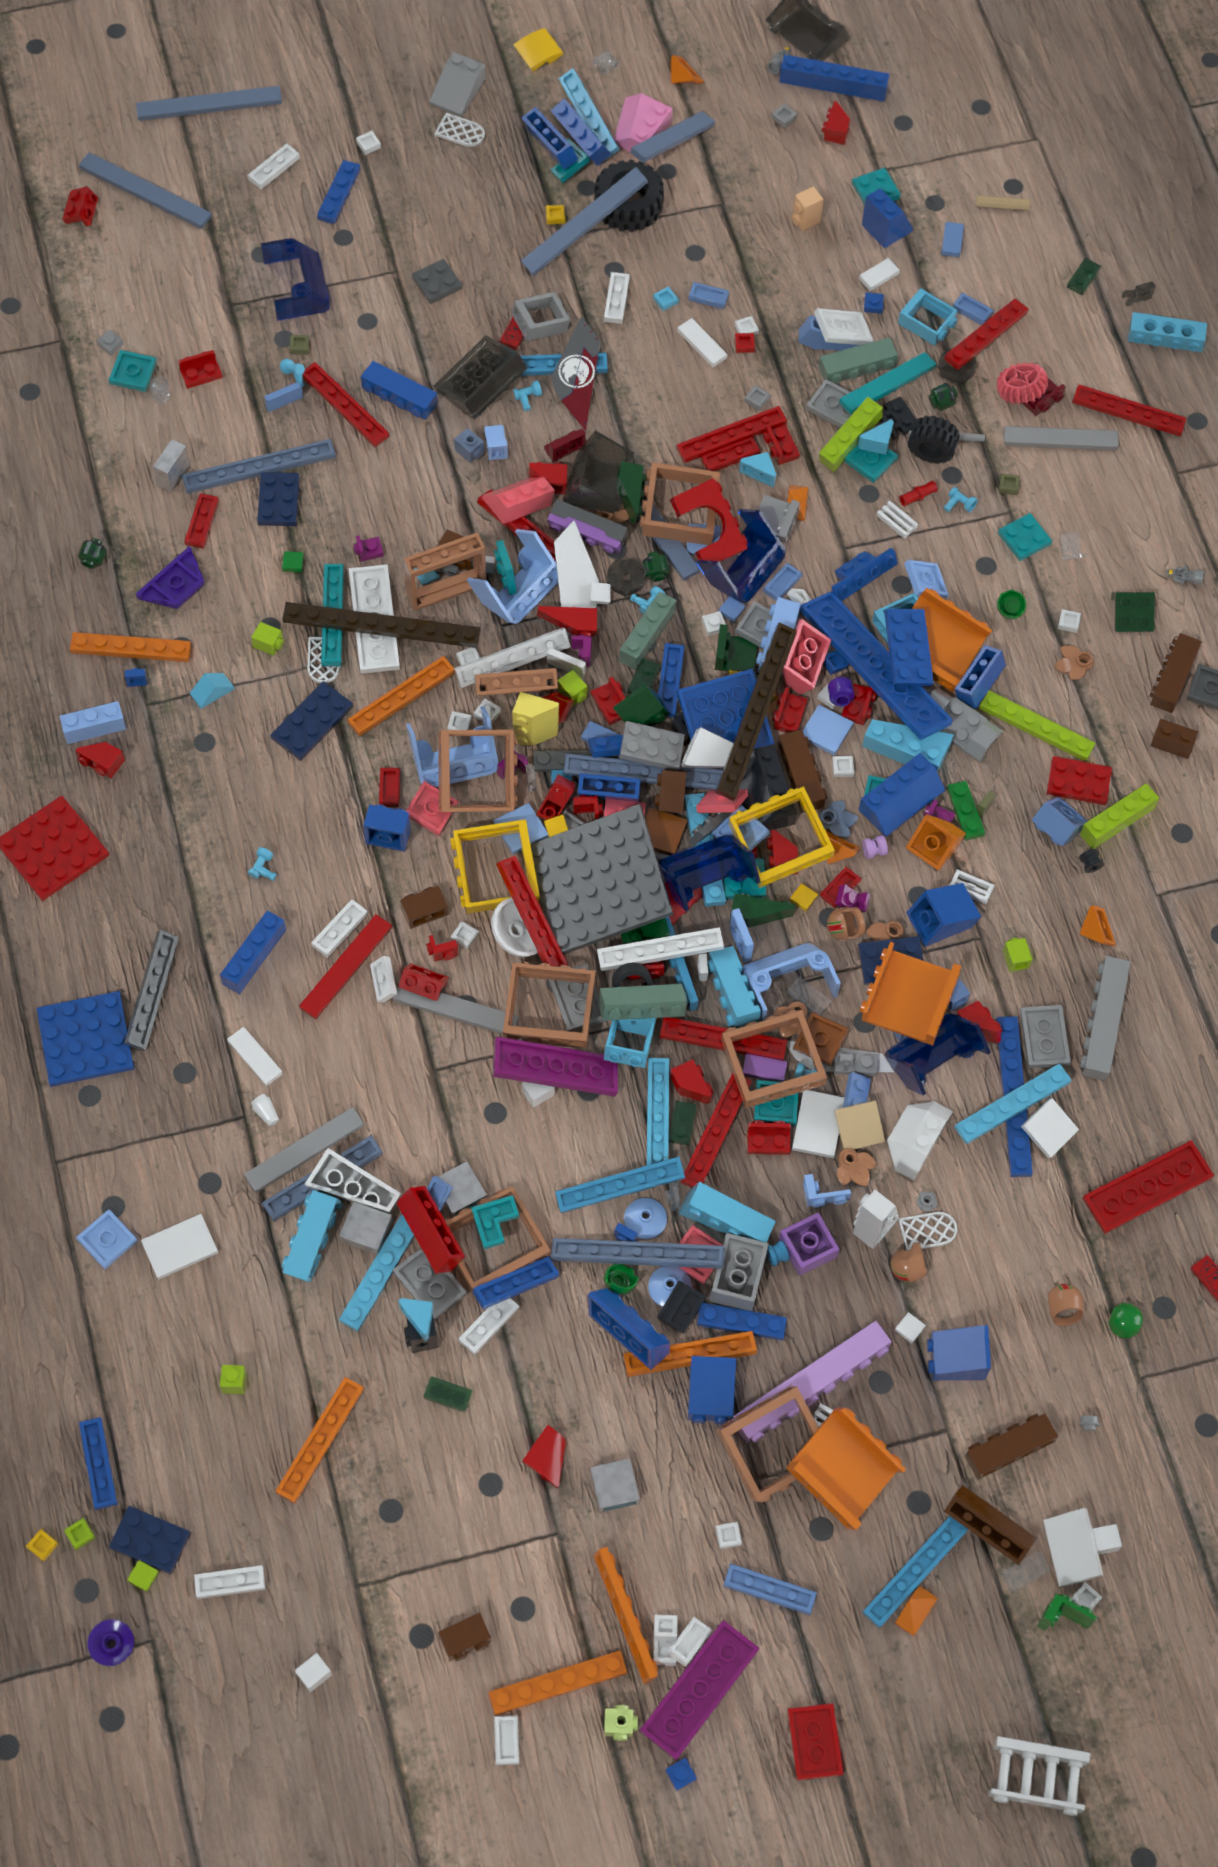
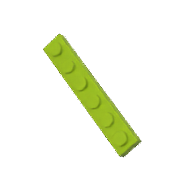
[979,690,1096,762]

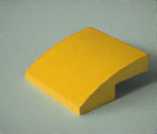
[513,28,564,72]

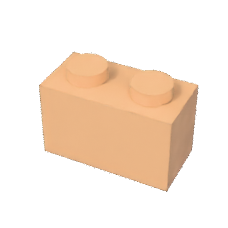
[792,186,824,231]

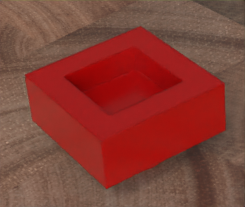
[735,333,755,353]

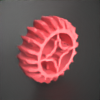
[997,362,1048,405]

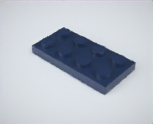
[270,681,353,761]

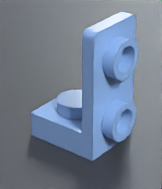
[485,425,508,460]
[803,1174,851,1208]

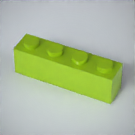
[819,397,883,472]
[1080,783,1159,849]

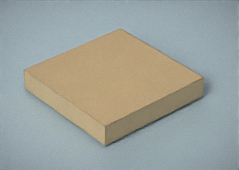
[834,1100,885,1150]

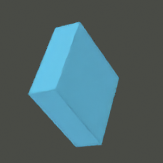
[653,286,679,311]

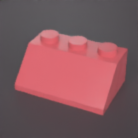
[482,477,555,524]
[782,619,831,694]

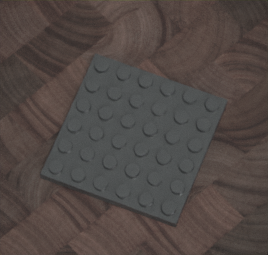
[530,804,674,955]

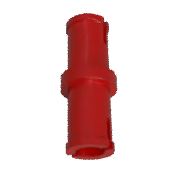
[899,480,938,507]

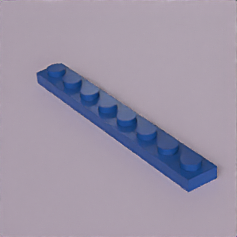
[996,1016,1033,1177]

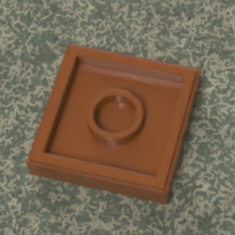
[645,807,688,856]
[793,1012,849,1067]

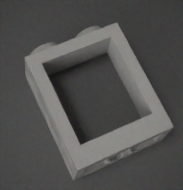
[511,292,570,341]

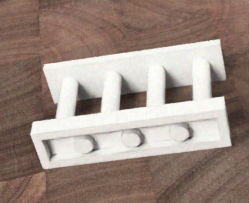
[988,1736,1090,1816]

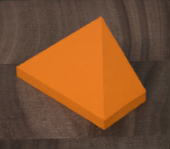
[671,55,703,84]
[787,485,808,521]
[825,830,861,864]
[1079,905,1116,947]
[894,1586,938,1637]

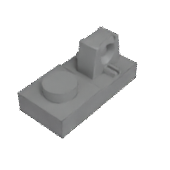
[834,1052,877,1076]

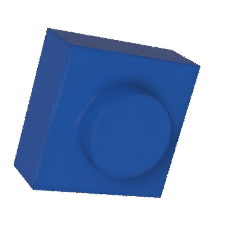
[864,292,884,314]
[823,650,849,675]
[125,668,147,687]
[614,1223,637,1242]
[665,1758,697,1792]

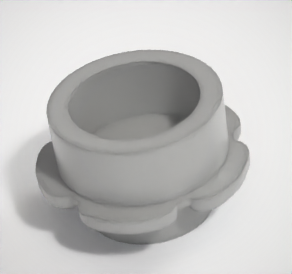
[916,1191,938,1212]
[1078,1415,1100,1431]

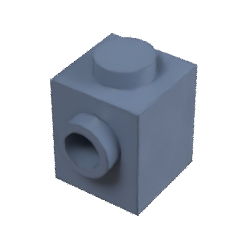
[454,428,484,463]

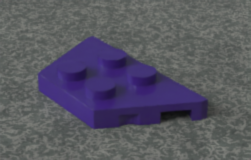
[135,546,205,609]

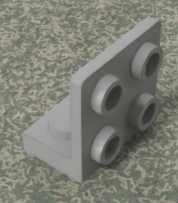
[751,495,800,543]

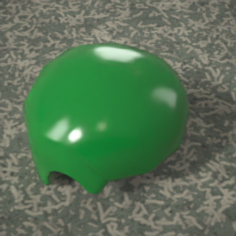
[997,590,1027,620]
[604,1264,639,1296]
[1108,1302,1143,1339]

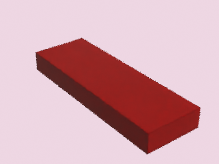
[701,437,760,472]
[184,493,219,549]

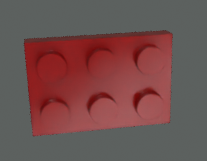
[1046,756,1112,806]
[787,1704,844,1781]

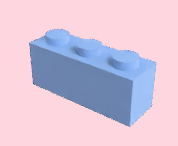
[59,701,126,744]

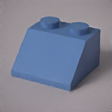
[1032,797,1088,846]

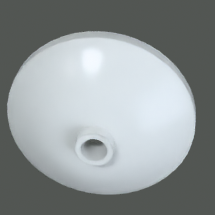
[491,898,538,957]

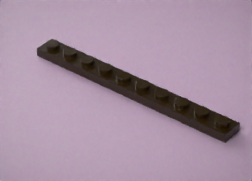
[282,602,481,648]
[715,622,797,801]

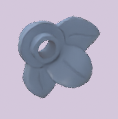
[818,801,858,838]

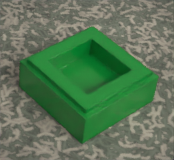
[282,551,304,573]

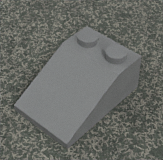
[430,52,486,117]
[710,1233,769,1311]

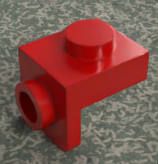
[573,795,603,821]
[426,935,459,962]

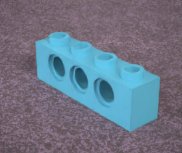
[1128,312,1207,352]

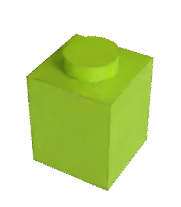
[251,622,284,656]
[557,670,588,706]
[1003,938,1032,972]
[220,1365,247,1394]

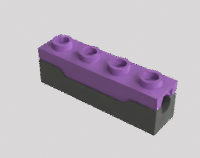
[547,499,629,554]

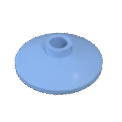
[624,1198,667,1239]
[648,1266,692,1307]

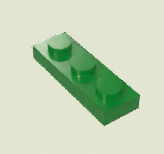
[946,781,985,841]

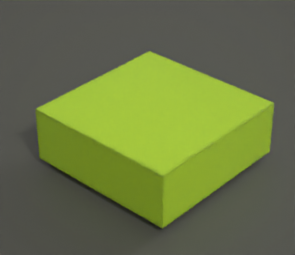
[64,1518,95,1550]
[127,1560,159,1592]

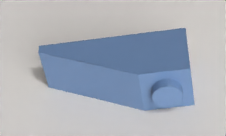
[799,315,858,350]

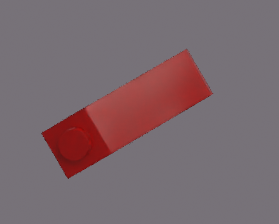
[537,606,597,638]

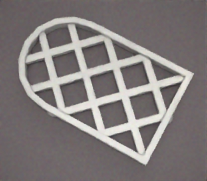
[435,113,485,147]
[307,637,340,683]
[898,1212,957,1251]

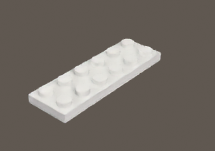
[349,564,400,674]

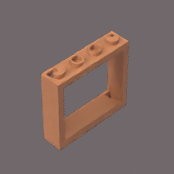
[640,462,720,545]
[404,532,486,611]
[474,668,558,696]
[438,730,518,812]
[503,961,596,1048]
[722,1010,827,1109]
[444,1186,551,1298]
[715,1385,818,1503]

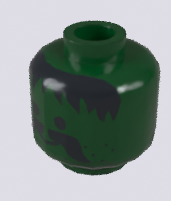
[928,383,958,411]
[78,538,106,569]
[642,551,669,582]

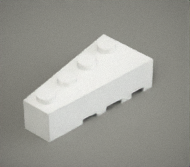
[304,1148,402,1214]
[853,1190,899,1249]

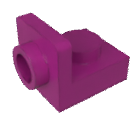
[353,535,384,562]
[571,635,591,667]
[497,750,528,779]
[923,799,955,823]
[835,884,870,913]

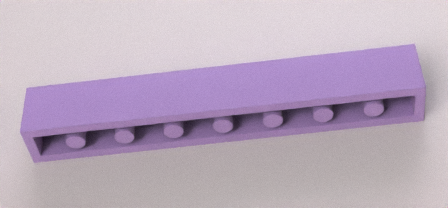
[732,1321,892,1444]

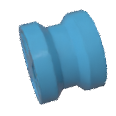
[766,1240,790,1267]

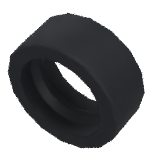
[612,962,653,987]

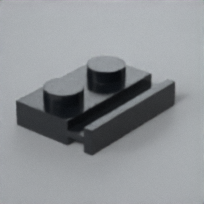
[657,1280,706,1334]

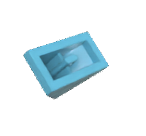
[858,419,893,455]
[739,452,776,487]
[190,673,234,709]
[398,1298,433,1341]

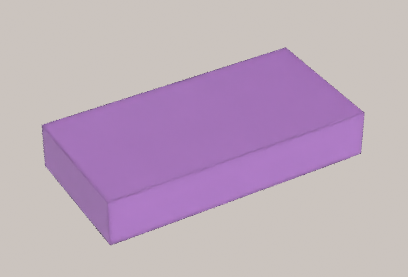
[743,1054,787,1082]

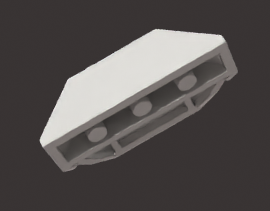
[887,1101,953,1181]

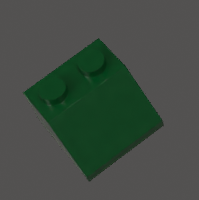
[613,684,670,727]

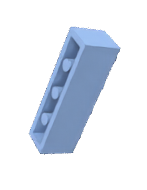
[756,597,801,677]

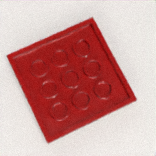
[0,795,110,901]

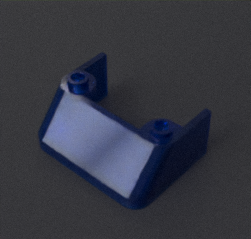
[261,238,330,321]
[696,509,786,603]
[659,835,761,911]
[885,1013,991,1096]

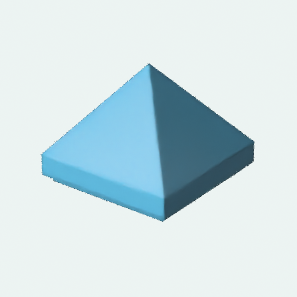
[414,568,440,586]

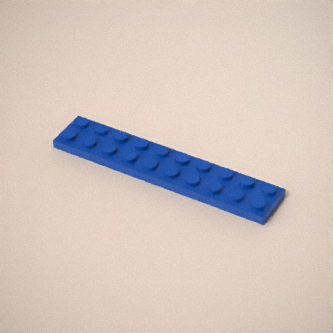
[799,591,953,740]

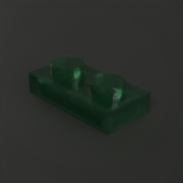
[1066,258,1101,296]
[627,658,661,694]
[668,1100,697,1146]
[423,1376,473,1413]

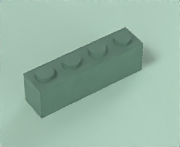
[818,338,898,384]
[619,591,676,670]
[598,984,687,1021]

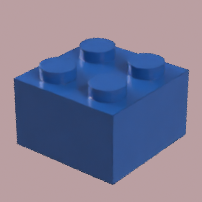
[363,804,411,852]

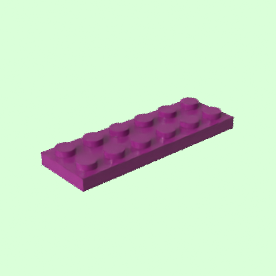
[493,1037,618,1097]
[639,1620,760,1761]

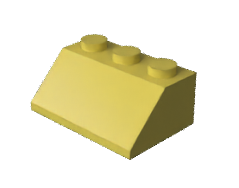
[512,692,559,746]

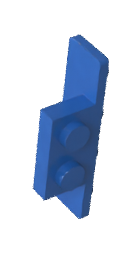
[831,548,898,601]

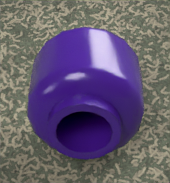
[827,677,855,707]

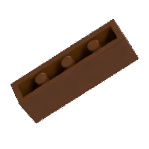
[1149,633,1202,713]
[778,730,827,813]
[965,1413,1058,1480]
[944,1485,1037,1565]

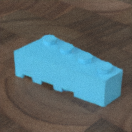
[862,719,954,773]
[707,946,761,1029]
[678,1182,776,1243]
[281,1190,343,1283]

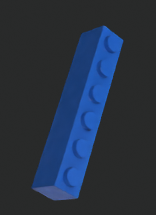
[779,54,890,102]

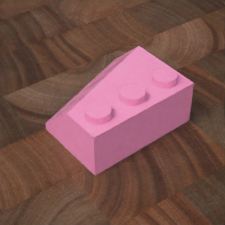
[614,93,672,152]

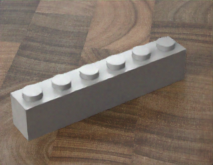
[1079,956,1131,1081]

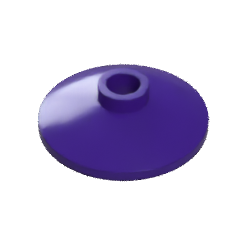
[87,1619,134,1666]

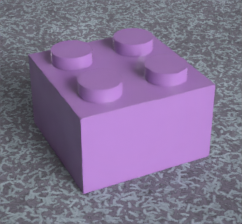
[779,1213,839,1276]

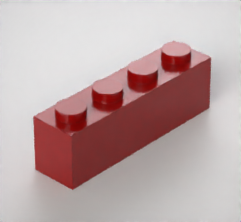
[396,1186,465,1274]

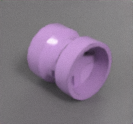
[862,835,888,859]

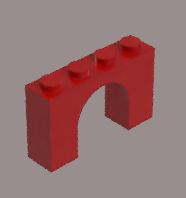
[669,478,748,570]

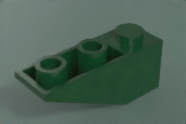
[616,461,646,524]
[729,893,795,928]

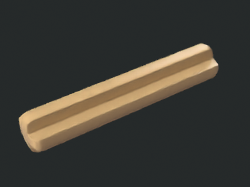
[976,195,1030,210]

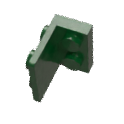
[1111,592,1155,632]
[715,624,757,672]
[621,918,670,944]

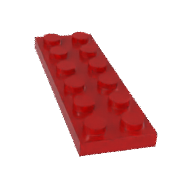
[1082,1140,1215,1235]

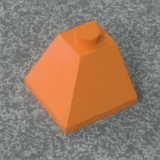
[906,814,966,871]

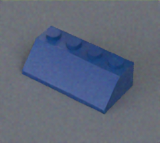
[859,753,945,837]
[588,1288,670,1370]

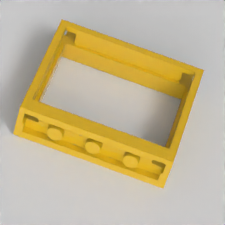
[728,787,835,888]
[450,819,540,914]

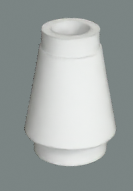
[251,1094,280,1127]

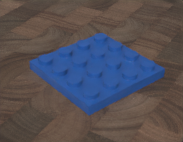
[676,669,775,749]
[37,991,134,1087]

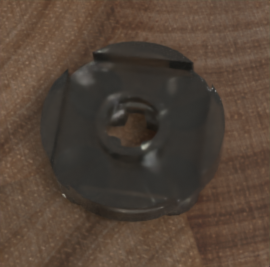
[938,348,976,384]
[607,558,646,597]

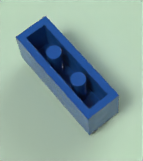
[955,645,1006,709]
[578,773,641,802]

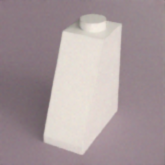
[680,727,733,768]

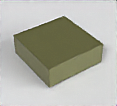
[289,335,309,355]
[998,473,1020,495]
[977,791,996,817]

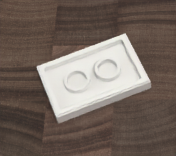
[814,308,874,345]
[792,1090,844,1159]
[141,1214,218,1280]
[1043,1508,1103,1587]

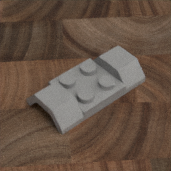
[930,688,1003,762]

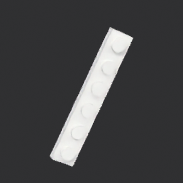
[454,627,571,688]
[597,927,724,971]

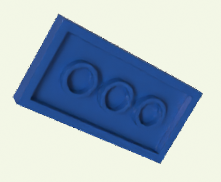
[884,609,934,686]

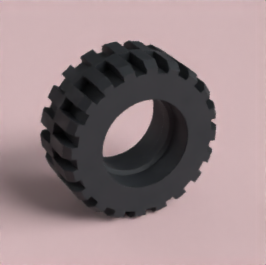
[594,160,664,232]

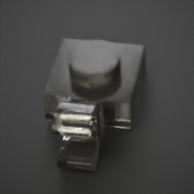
[1122,281,1156,306]

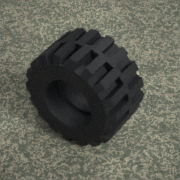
[908,416,960,464]

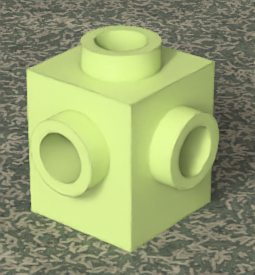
[604,1705,638,1741]

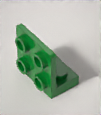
[1037,1593,1097,1631]

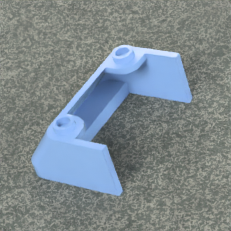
[467,529,558,624]
[406,706,499,787]
[741,943,841,1022]

